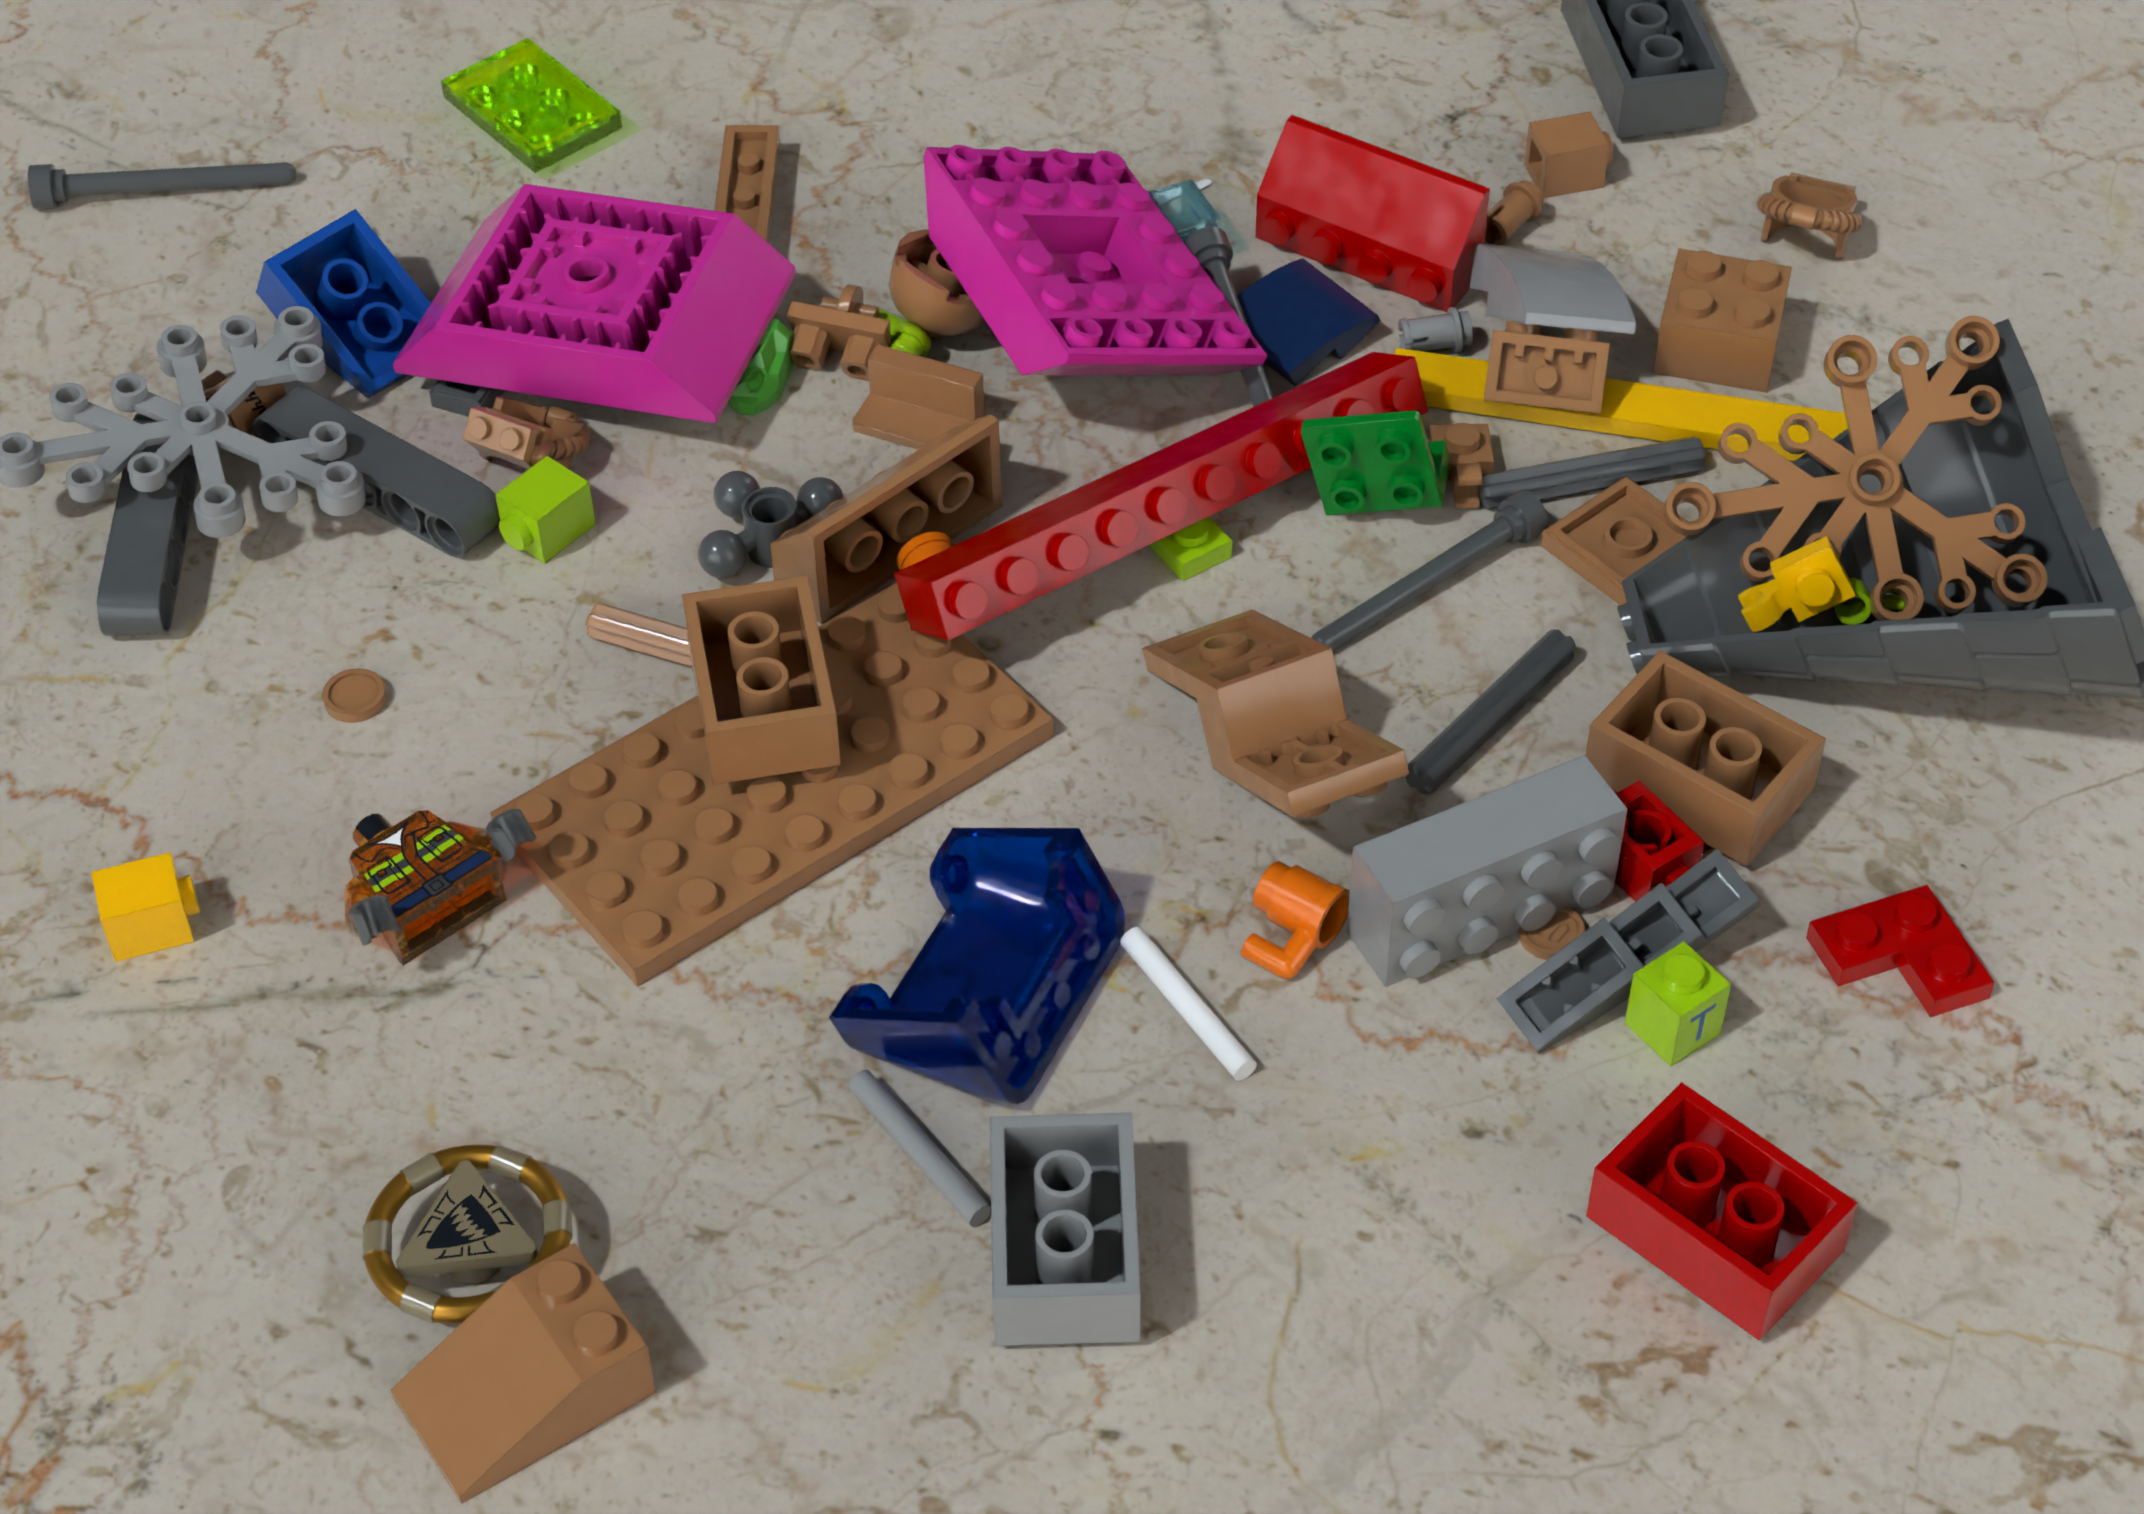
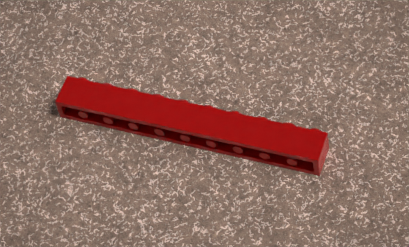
[894,352,1429,640]

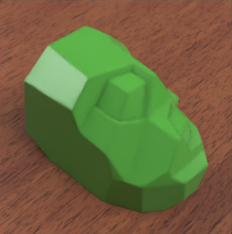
[728,318,793,416]

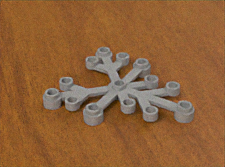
[0,306,366,538]

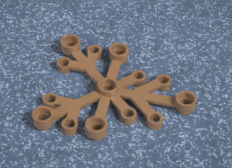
[1663,316,2048,621]

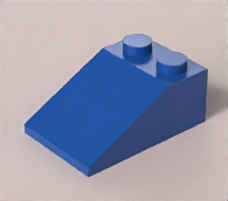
[256,209,431,399]

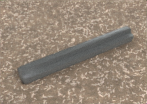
[1478,437,1706,509]
[1405,629,1576,794]

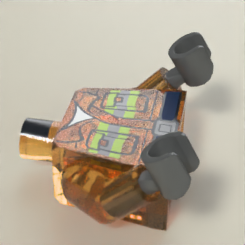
[344,809,537,966]

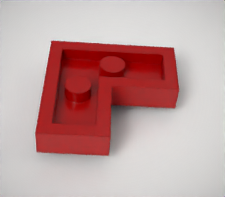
[1806,885,1995,1018]

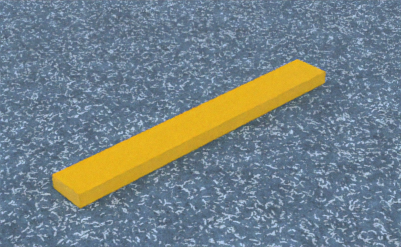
[1394,348,1848,461]

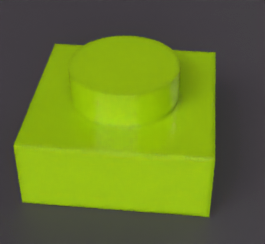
[1149,517,1233,581]

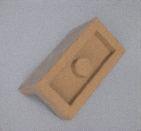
[852,344,985,450]

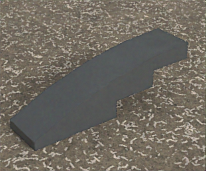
[1496,848,1761,1054]

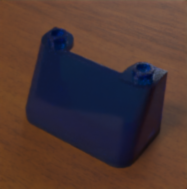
[829,828,1125,1104]

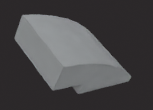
[1470,243,1636,334]

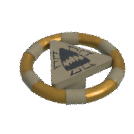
[363,1144,572,1324]

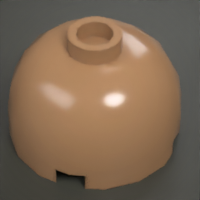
[889,229,985,337]

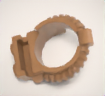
[1757,172,1863,259]
[463,396,591,469]

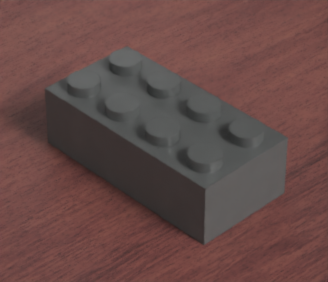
[1561,0,1729,138]

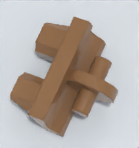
[787,284,893,381]

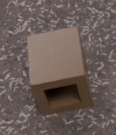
[1524,111,1613,198]

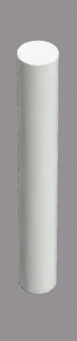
[1120,927,1257,1081]

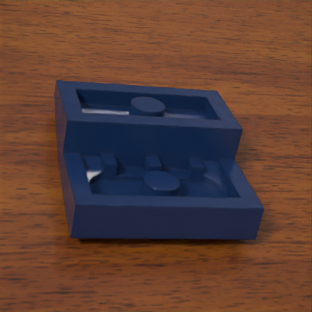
[1237,258,1381,386]

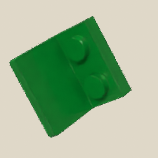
[1300,410,1450,515]

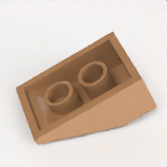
[390,1243,656,1504]

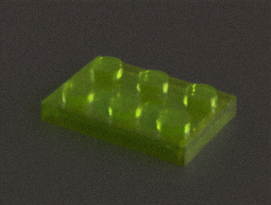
[441,38,622,173]

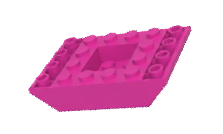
[923,145,1267,375]
[393,184,796,424]

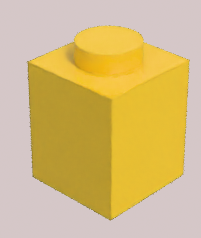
[91,852,200,962]

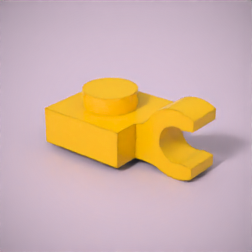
[1738,536,1856,633]

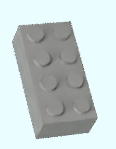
[1346,755,1627,987]

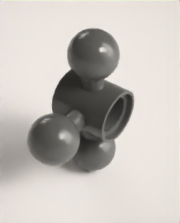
[698,471,844,578]

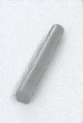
[848,1070,991,1227]

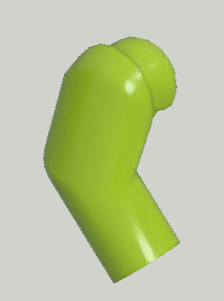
[878,308,931,356]

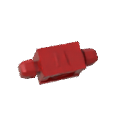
[1610,780,1704,902]

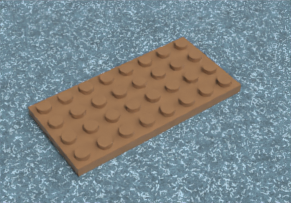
[490,583,1054,987]

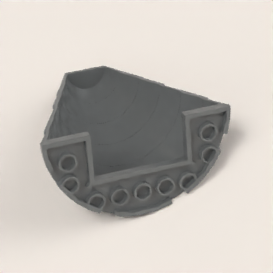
[1617,319,2144,700]

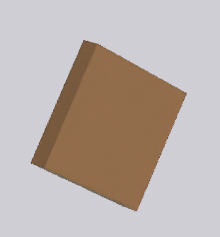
[1541,476,1687,605]

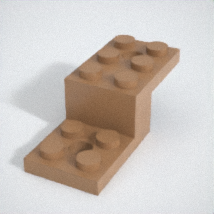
[1142,609,1409,818]

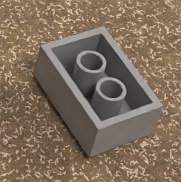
[990,1112,1141,1346]

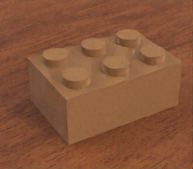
[682,576,841,785]
[1585,651,1826,867]

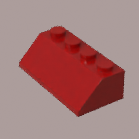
[1255,115,1490,312]

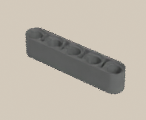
[252,386,500,558]
[97,413,199,636]

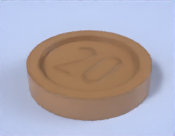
[322,668,387,723]
[1518,907,1585,960]

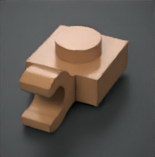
[1428,423,1494,509]

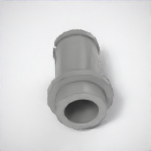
[1398,307,1473,353]

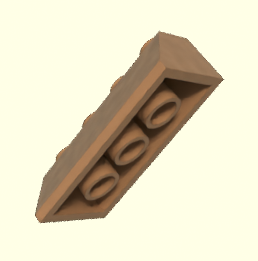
[770,414,1002,624]

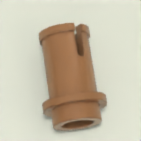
[1485,180,1544,246]

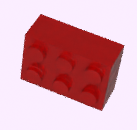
[1586,1082,1858,1341]

